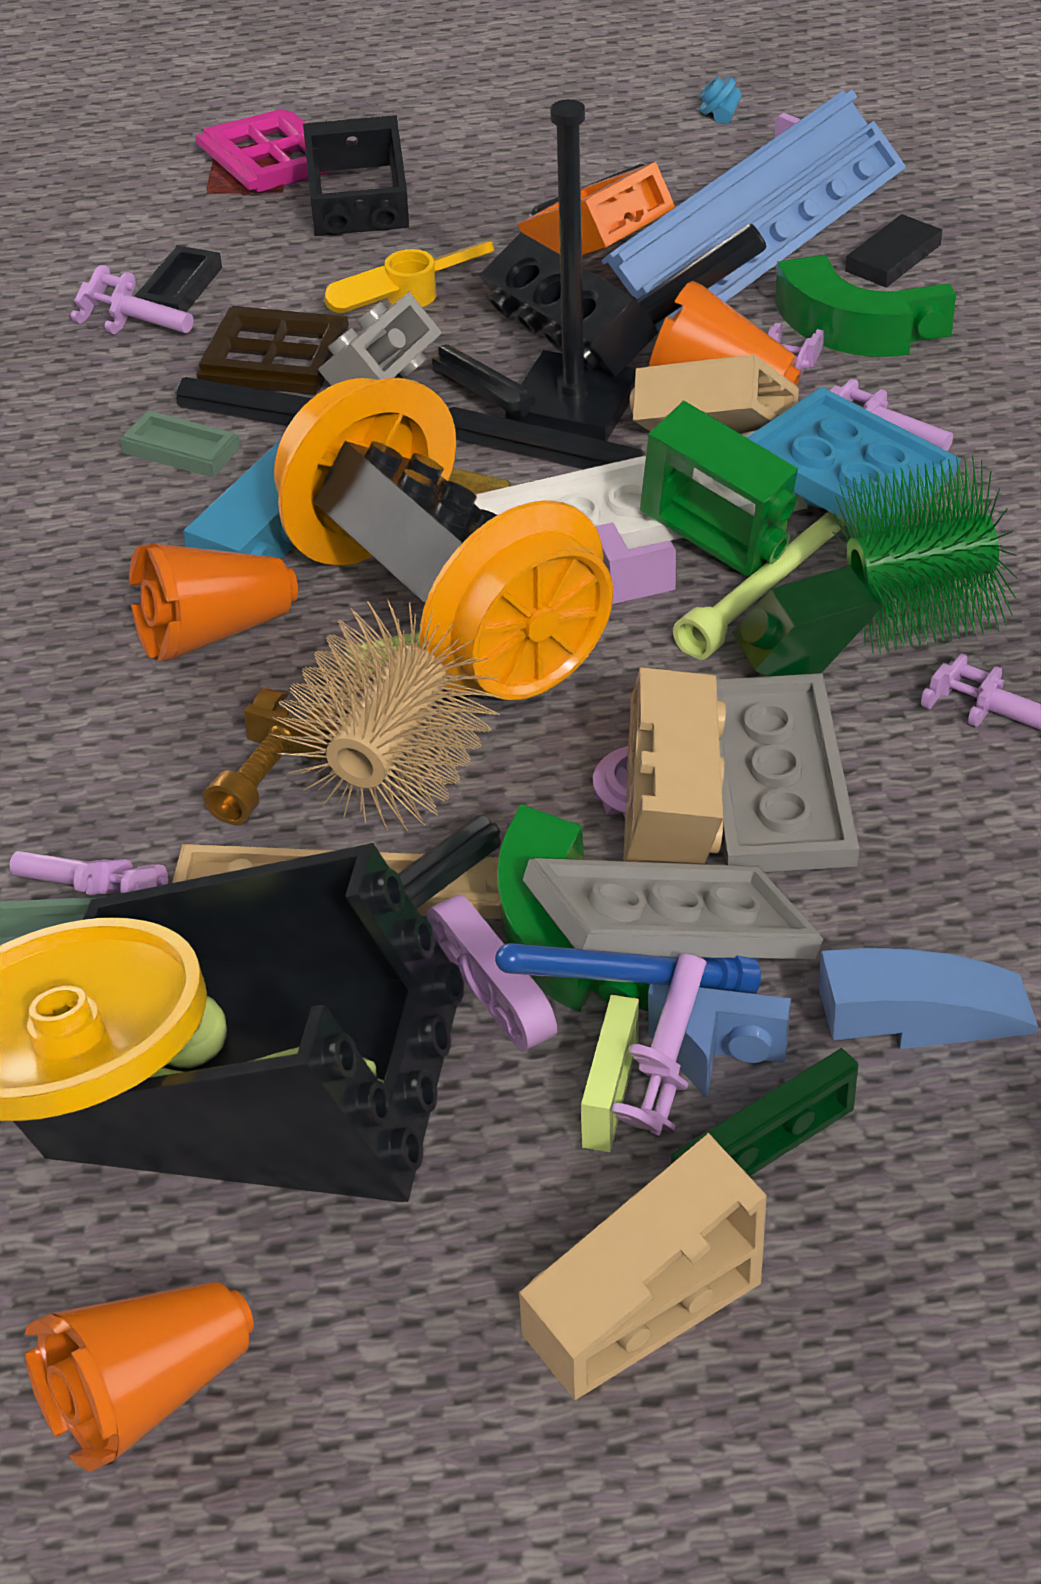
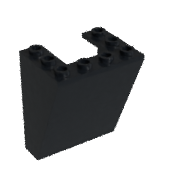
[13,843,464,1203]

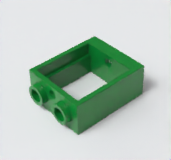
[640,400,798,577]

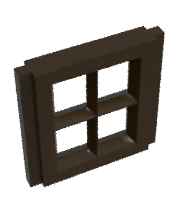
[196,306,349,394]

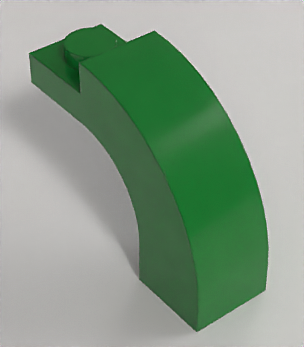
[775,254,956,357]
[497,804,650,1012]

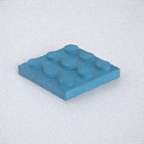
[747,387,961,531]

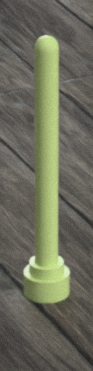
[673,511,848,660]

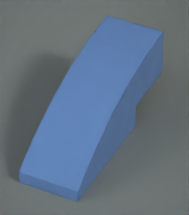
[818,948,1038,1049]

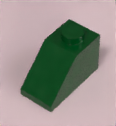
[732,565,883,677]

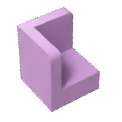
[595,522,676,604]

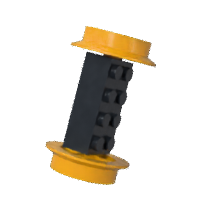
[274,378,613,700]

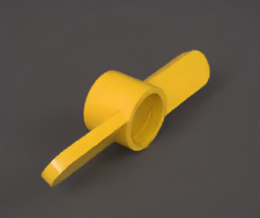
[324,240,495,313]

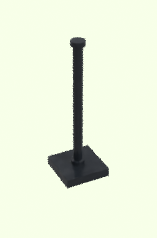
[506,99,636,441]

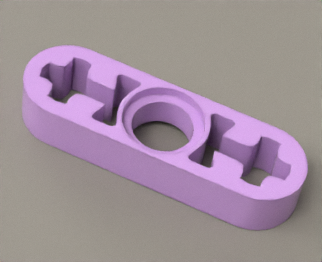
[427,894,557,1051]

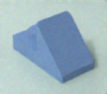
[648,984,791,1097]

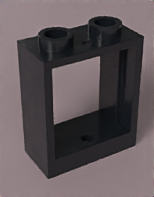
[303,115,409,236]

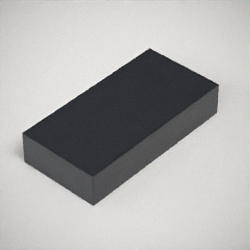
[845,214,943,288]
[134,245,222,312]

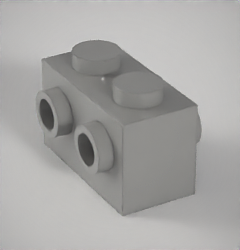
[318,292,442,386]

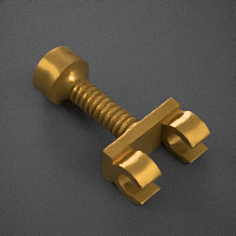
[203,688,339,826]

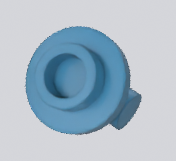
[699,76,742,124]

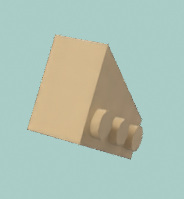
[623,667,726,864]
[519,1133,767,1400]

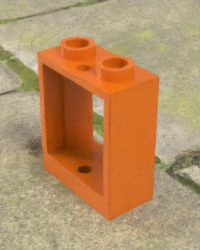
[517,162,675,255]

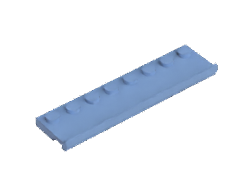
[601,90,906,332]

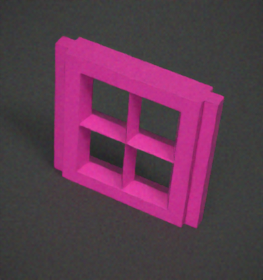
[196,109,332,192]

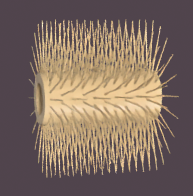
[272,599,502,831]

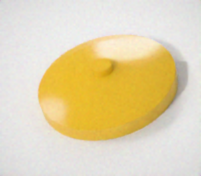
[0,918,207,1121]

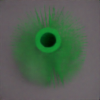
[832,455,1018,654]

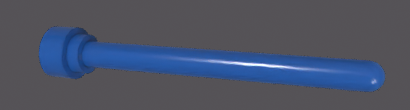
[495,943,761,994]

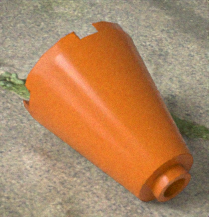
[649,281,802,386]
[129,543,298,661]
[25,1281,254,1472]

